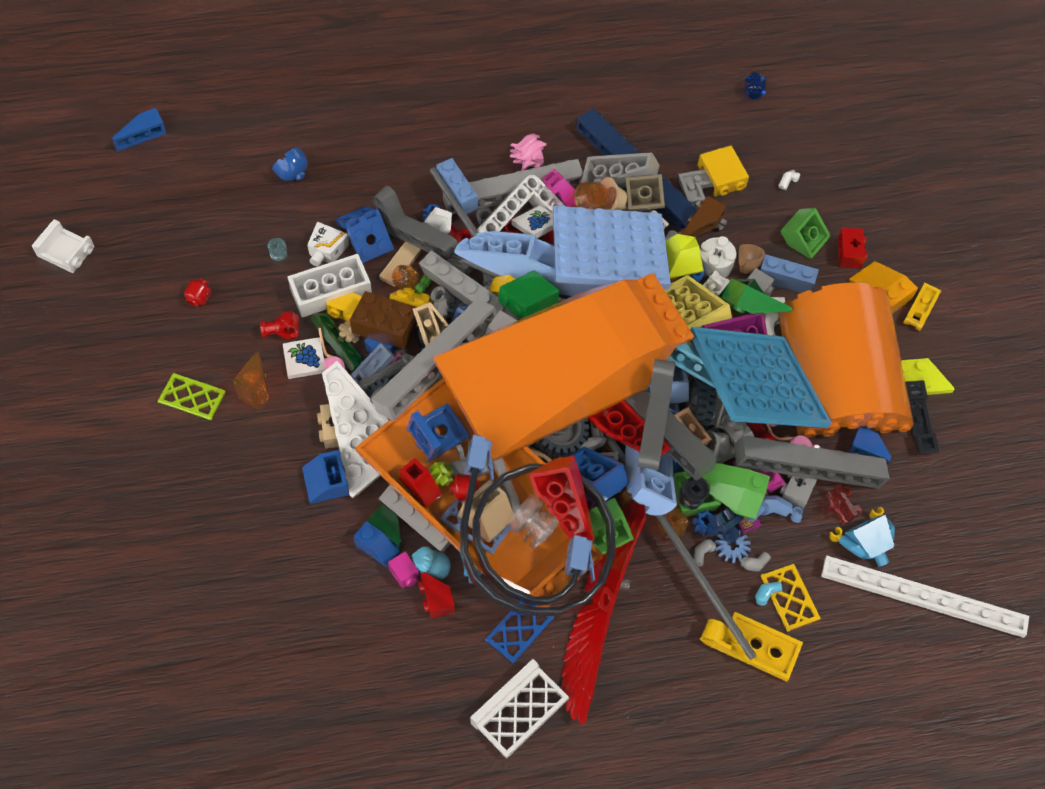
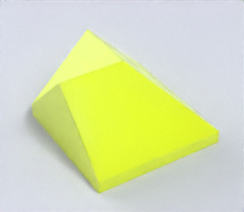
[665,234,703,279]

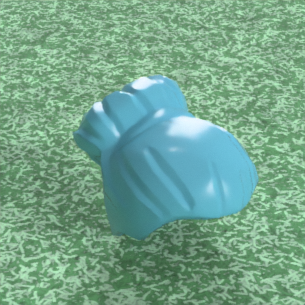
[412,546,451,580]

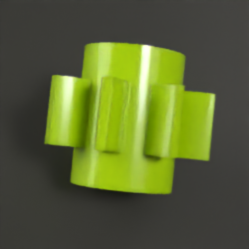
[429,461,454,486]

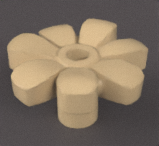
[339,321,360,343]

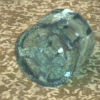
[267,238,287,261]

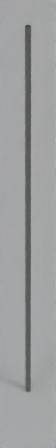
[430,167,757,660]

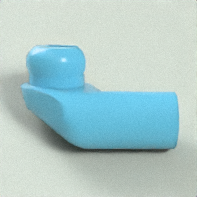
[755,581,782,606]

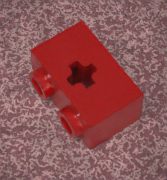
[838,228,868,269]

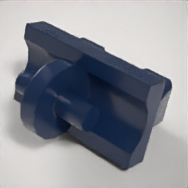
[708,508,744,543]

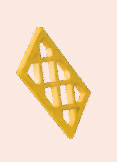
[761,564,821,632]

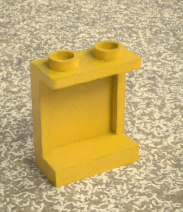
[698,145,749,197]

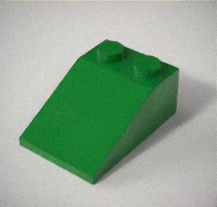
[721,278,793,314]

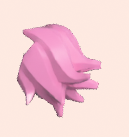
[510,134,547,171]

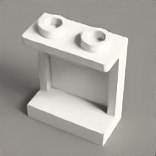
[32,219,95,273]

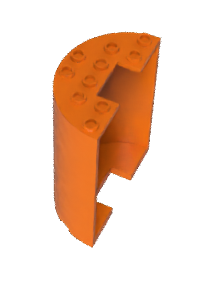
[778,283,913,438]

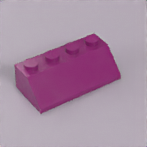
[701,313,768,335]

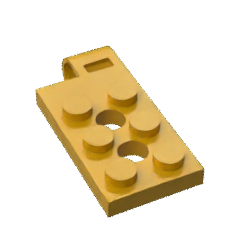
[700,612,803,681]

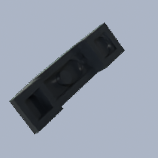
[905,380,939,454]

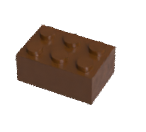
[350,291,417,349]

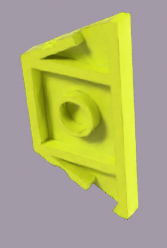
[901,358,954,395]

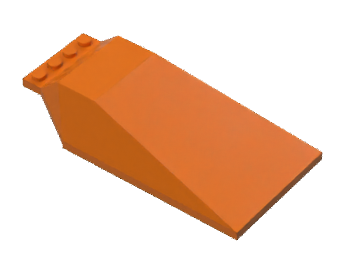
[433,273,694,462]
[355,378,603,607]

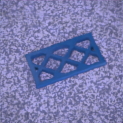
[485,601,554,664]

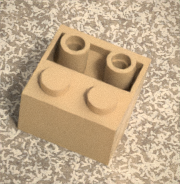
[458,480,515,543]

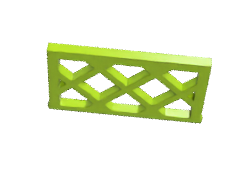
[158,373,226,420]

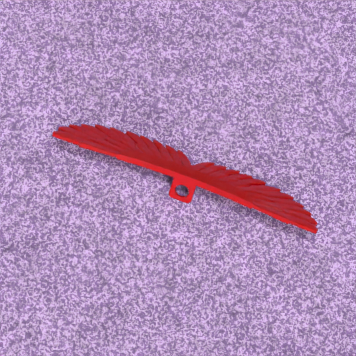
[561,500,647,725]

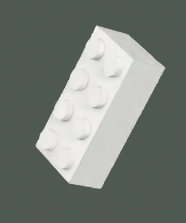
[287,254,372,317]

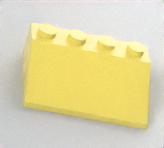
[665,275,732,329]

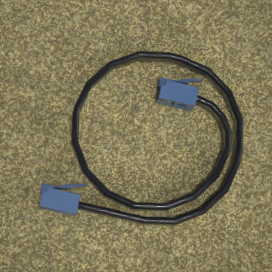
[460,435,616,616]

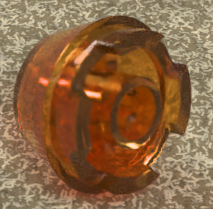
[573,181,609,210]

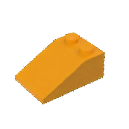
[848,261,918,313]

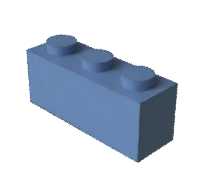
[436,158,478,214]
[760,254,819,293]

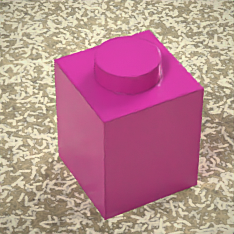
[388,552,419,589]

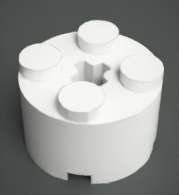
[700,236,736,278]

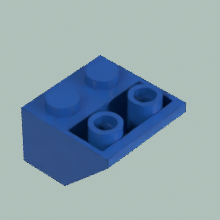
[302,450,349,504]

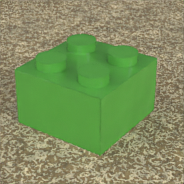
[589,498,634,554]

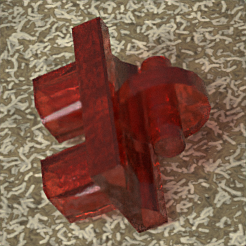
[826,484,862,525]

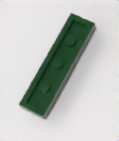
[310,313,364,372]

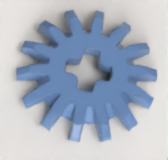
[715,530,751,563]

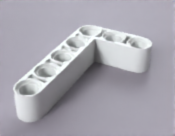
[477,175,564,233]

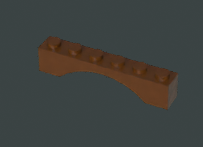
[670,196,726,283]

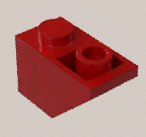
[399,458,442,508]
[418,572,455,618]

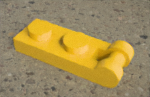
[903,283,941,331]

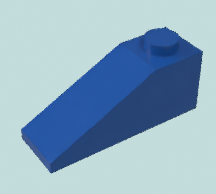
[112,108,167,151]

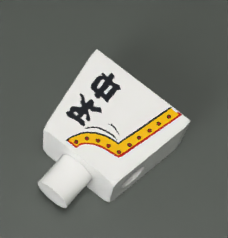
[308,222,350,267]

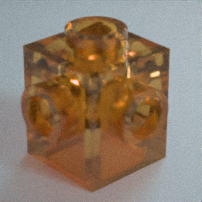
[658,505,688,539]

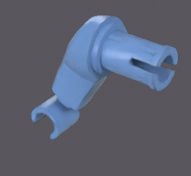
[745,496,803,523]

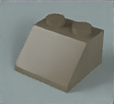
[626,174,665,211]

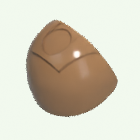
[738,244,765,274]

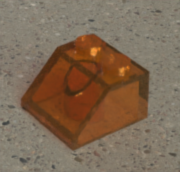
[233,352,269,410]

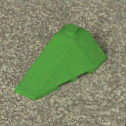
[683,463,770,520]

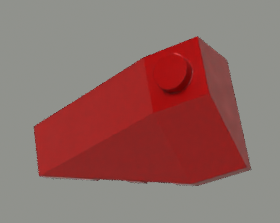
[588,401,671,456]
[529,456,595,542]

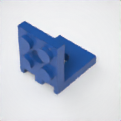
[335,205,394,263]
[406,403,470,463]

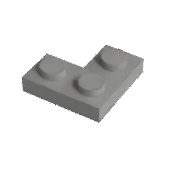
[678,169,714,205]

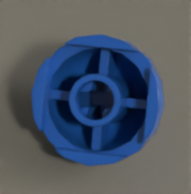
[272,147,308,181]

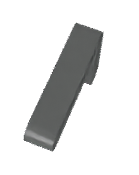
[373,186,458,260]
[638,359,675,470]

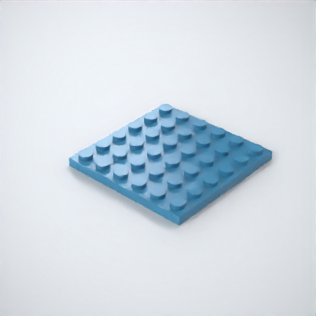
[690,327,832,428]

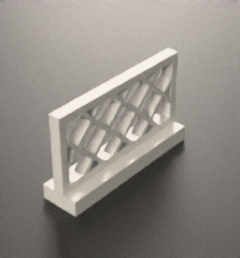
[470,659,569,758]

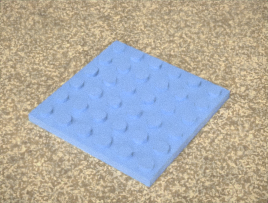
[553,206,671,290]

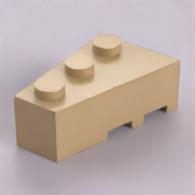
[413,302,449,346]

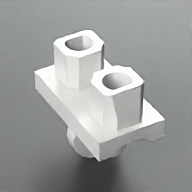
[703,271,730,296]

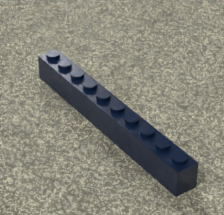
[576,109,698,231]

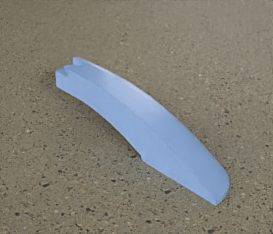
[454,231,603,296]
[625,387,680,515]

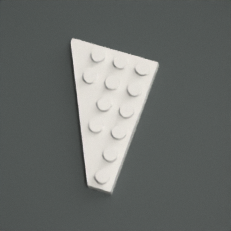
[322,361,389,499]

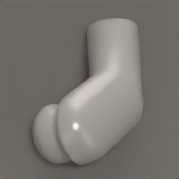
[694,539,716,566]
[741,552,771,572]

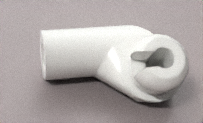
[778,170,800,190]

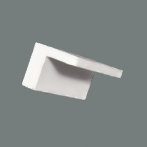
[423,207,452,234]

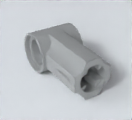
[431,286,455,321]

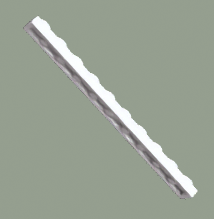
[821,556,1029,638]

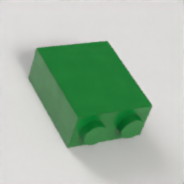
[498,270,560,319]

